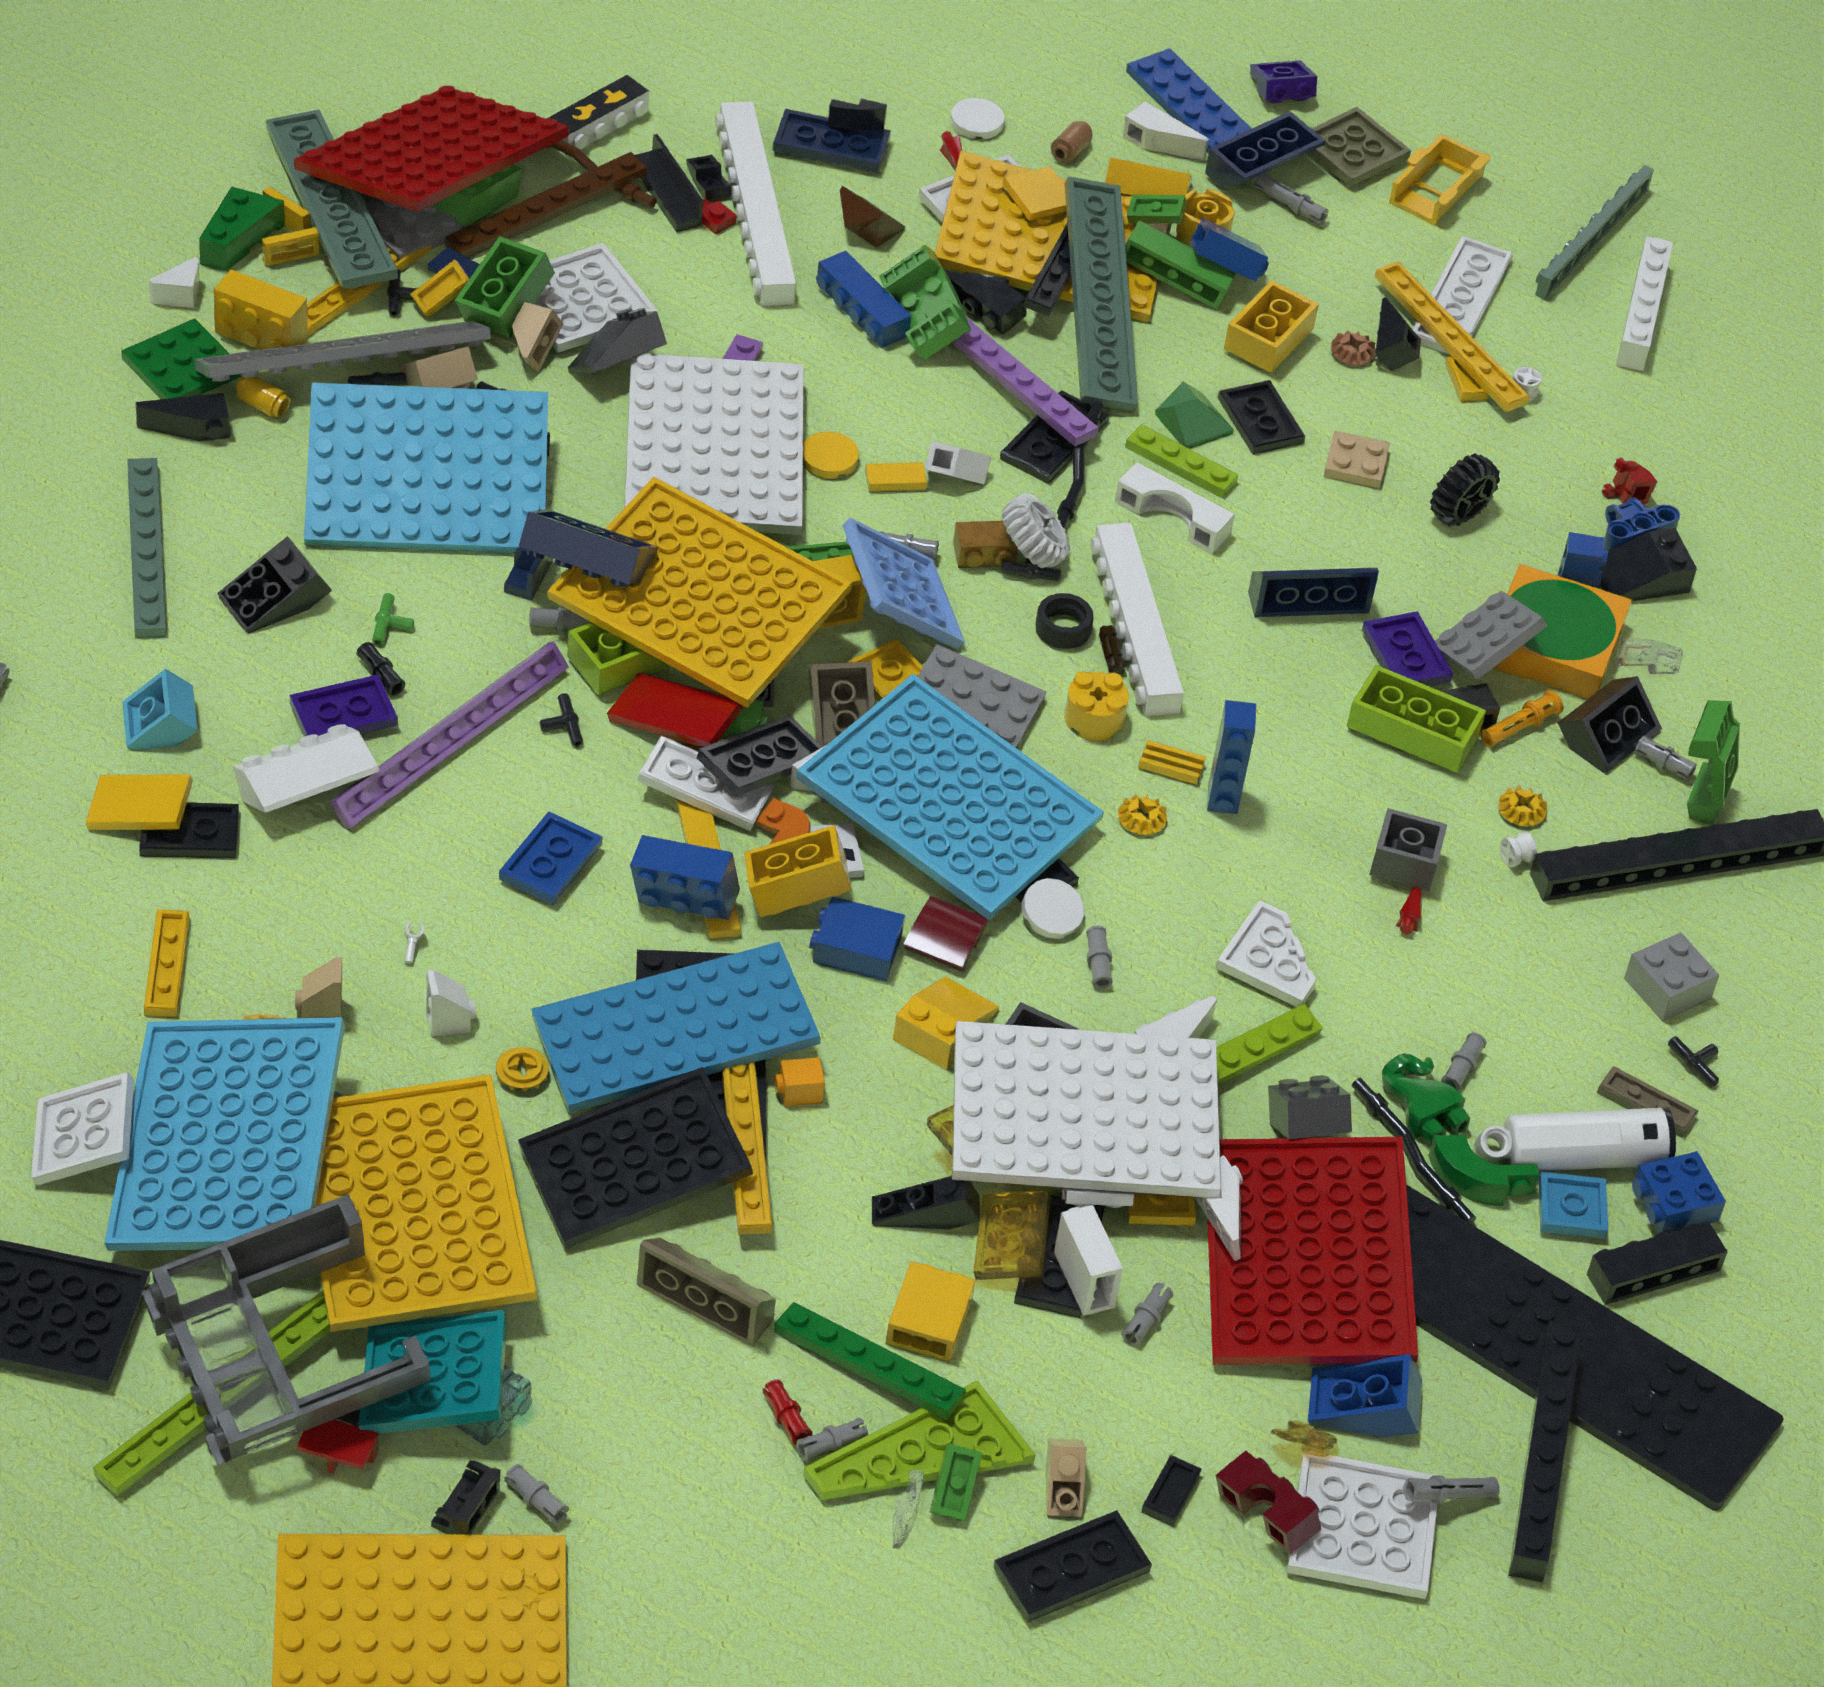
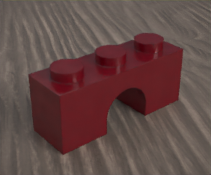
[1215,1450,1321,1554]

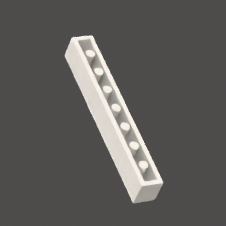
[1090,523,1184,716]

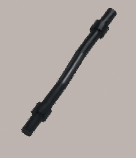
[1057,401,1104,529]
[1352,1077,1476,1224]

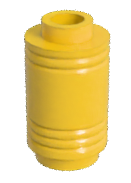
[236,376,291,418]

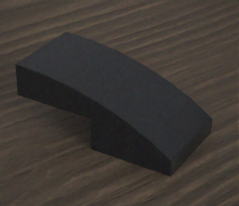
[827,98,887,131]
[686,155,732,201]

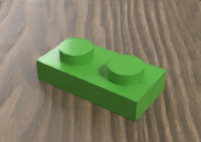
[1127,195,1187,224]
[929,1443,982,1521]

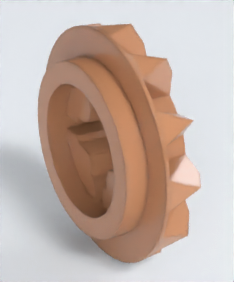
[1331,330,1375,366]

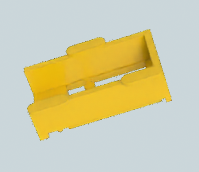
[1389,134,1491,226]

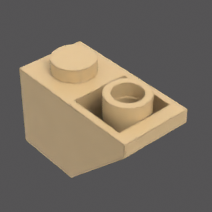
[1046,1438,1087,1517]

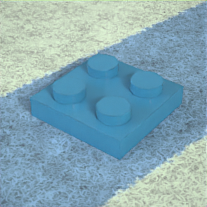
[1539,1172,1608,1239]

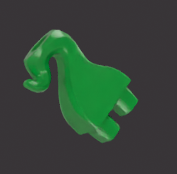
[1382,1053,1471,1145]

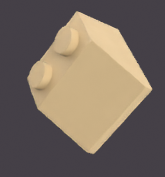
[398,346,478,389]

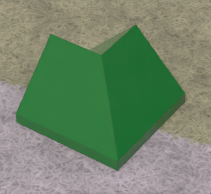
[1155,381,1234,449]

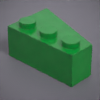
[199,186,285,271]

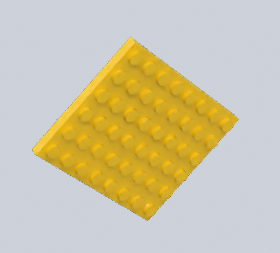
[935,151,1169,323]
[547,477,852,708]
[315,1074,537,1332]
[272,1534,566,1687]

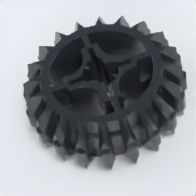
[1430,453,1500,527]

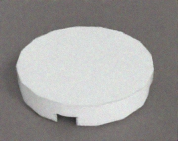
[951,98,1005,140]
[1021,878,1084,939]

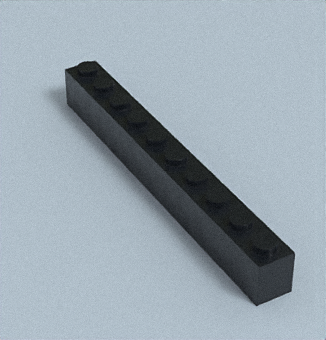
[1530,809,1824,901]

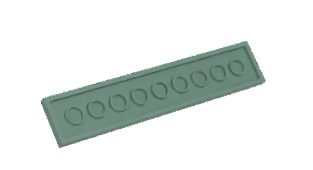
[266,110,398,290]
[1065,176,1138,412]

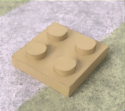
[1323,431,1390,489]

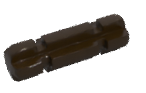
[1099,625,1126,675]

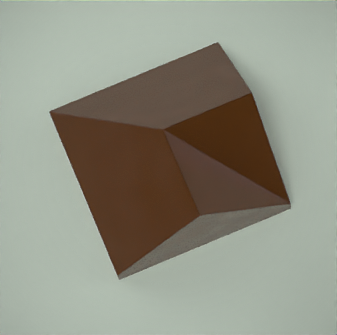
[840,186,905,248]

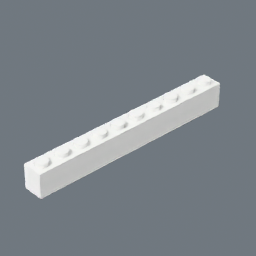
[715,101,796,306]

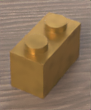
[953,520,1018,568]

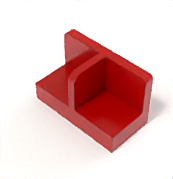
[298,1419,378,1474]

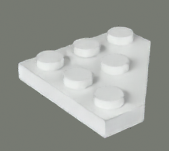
[1216,900,1316,1007]

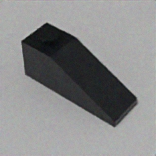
[135,393,230,441]

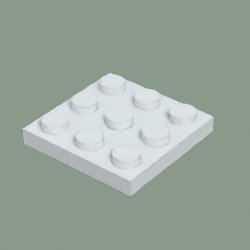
[31,1072,134,1185]

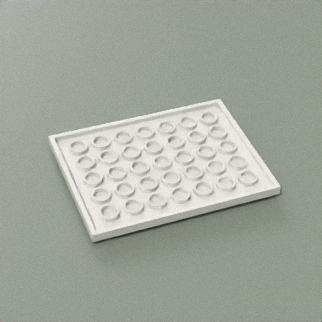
[625,353,803,535]
[952,1021,1221,1198]

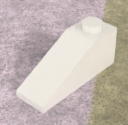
[1195,1155,1243,1261]

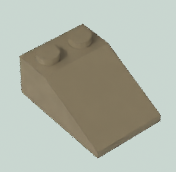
[809,661,875,747]

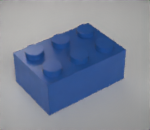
[630,835,740,920]

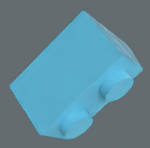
[122,669,197,750]

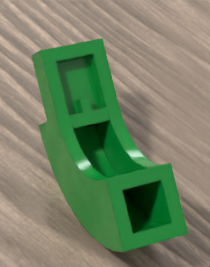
[1428,1134,1539,1206]

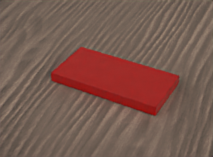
[607,672,743,747]

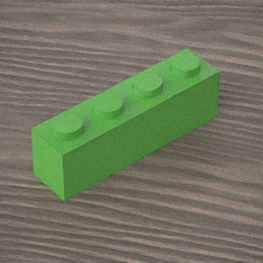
[1125,220,1236,309]

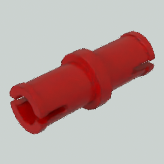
[762,1379,812,1445]

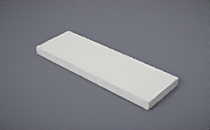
[1413,236,1513,355]

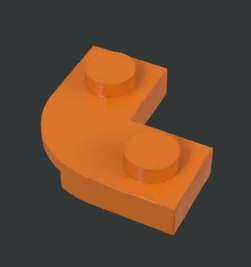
[756,798,811,845]

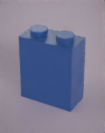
[1190,218,1269,282]
[809,897,905,982]

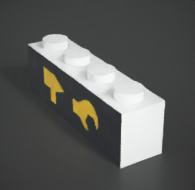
[546,75,649,156]

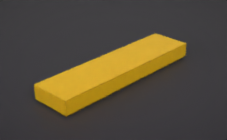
[144,909,190,1018]

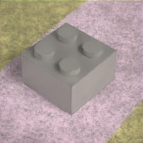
[1624,932,1719,1021]

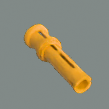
[1480,690,1564,748]

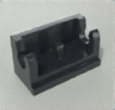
[431,1460,501,1534]

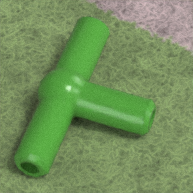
[372,593,414,645]

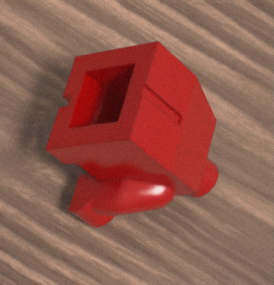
[1602,458,1658,504]

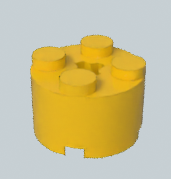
[1176,189,1235,248]
[1064,671,1129,741]

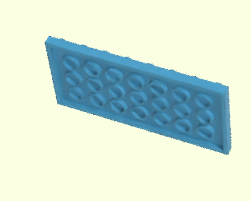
[531,941,821,1113]

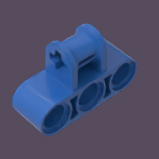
[1603,497,1680,551]

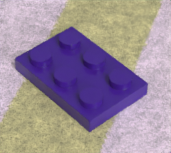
[1362,611,1453,686]
[290,675,398,737]

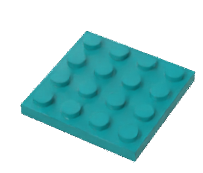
[359,1310,507,1434]

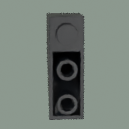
[945,270,1027,335]
[1375,297,1421,372]
[872,1176,980,1230]

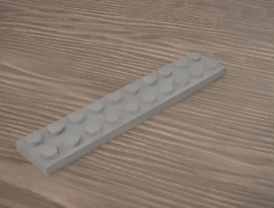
[194,321,491,381]

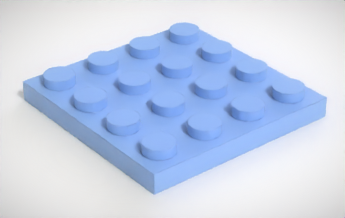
[842,517,965,650]

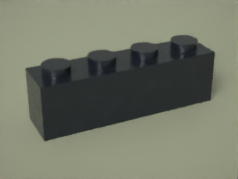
[1586,1221,1728,1305]

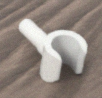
[405,921,424,964]

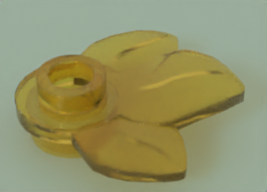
[1271,1420,1337,1457]

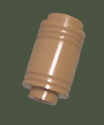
[1051,121,1093,163]

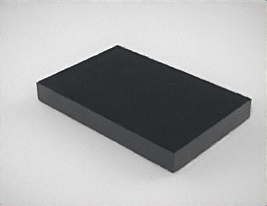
[1218,380,1305,455]
[139,803,239,858]

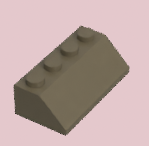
[637,1238,776,1347]

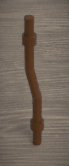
[546,140,657,208]

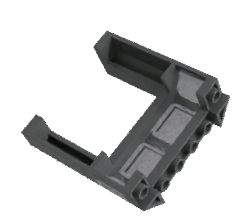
[141,1194,431,1465]

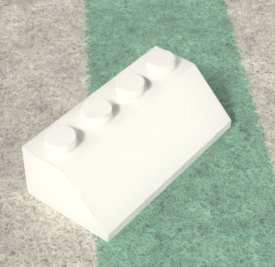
[233,724,379,813]

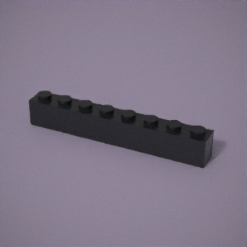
[1508,1320,1583,1583]

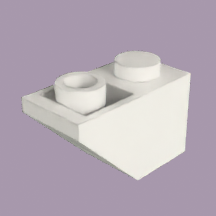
[925,441,991,485]

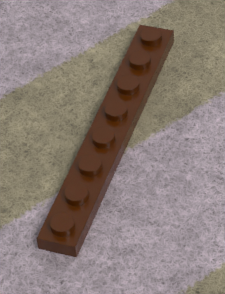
[445,152,647,258]

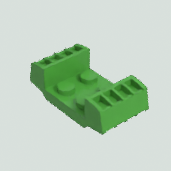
[879,245,972,361]
[1687,700,1740,826]

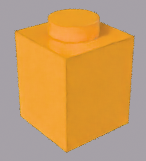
[774,1057,825,1106]

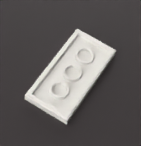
[637,736,774,831]

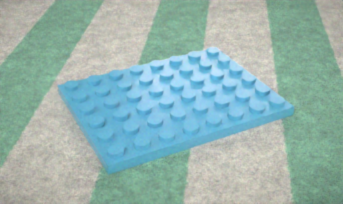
[304,383,548,553]
[795,674,1104,920]
[104,1017,345,1251]

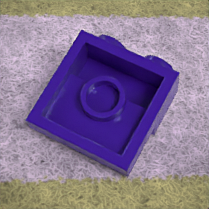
[1250,60,1317,103]

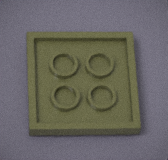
[1308,107,1411,187]

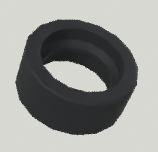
[1035,593,1094,649]

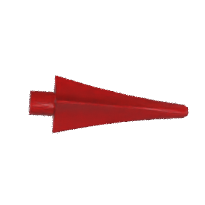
[940,131,962,171]
[1396,887,1422,935]

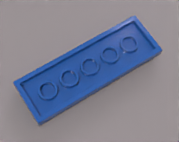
[1126,48,1252,153]

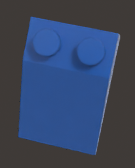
[1308,1354,1422,1438]

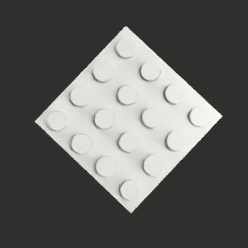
[534,243,658,353]
[1286,1450,1437,1599]

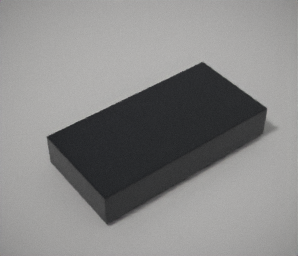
[1141,1454,1202,1526]

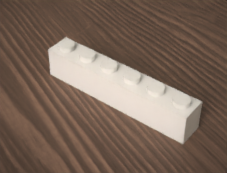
[1616,236,1673,372]

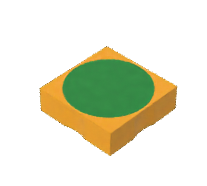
[1494,564,1632,699]

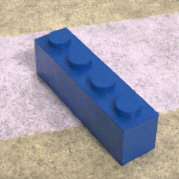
[816,251,911,348]
[1207,700,1256,814]

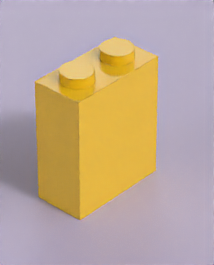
[885,1261,976,1362]

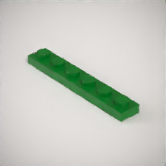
[774,1302,966,1420]

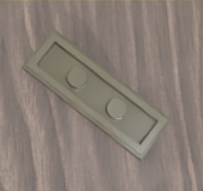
[1597,1066,1699,1138]

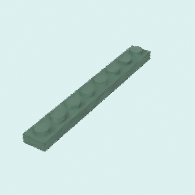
[1535,165,1654,300]
[127,458,166,638]

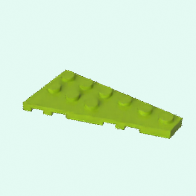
[803,1380,1036,1500]

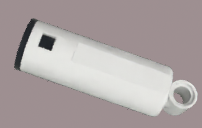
[1473,1107,1676,1172]

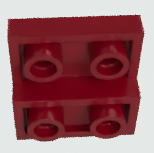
[904,896,989,971]

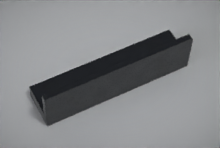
[635,134,703,232]

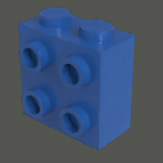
[1632,1151,1726,1233]

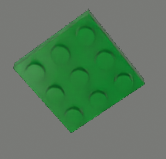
[121,318,241,399]

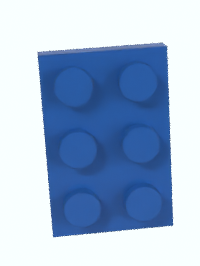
[499,811,603,905]

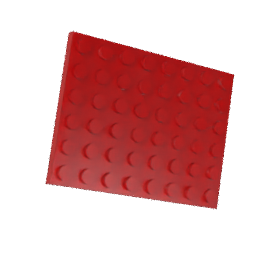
[294,85,569,212]
[1207,1137,1418,1365]

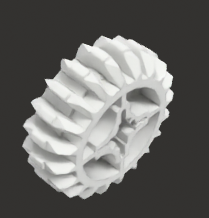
[1002,493,1071,568]

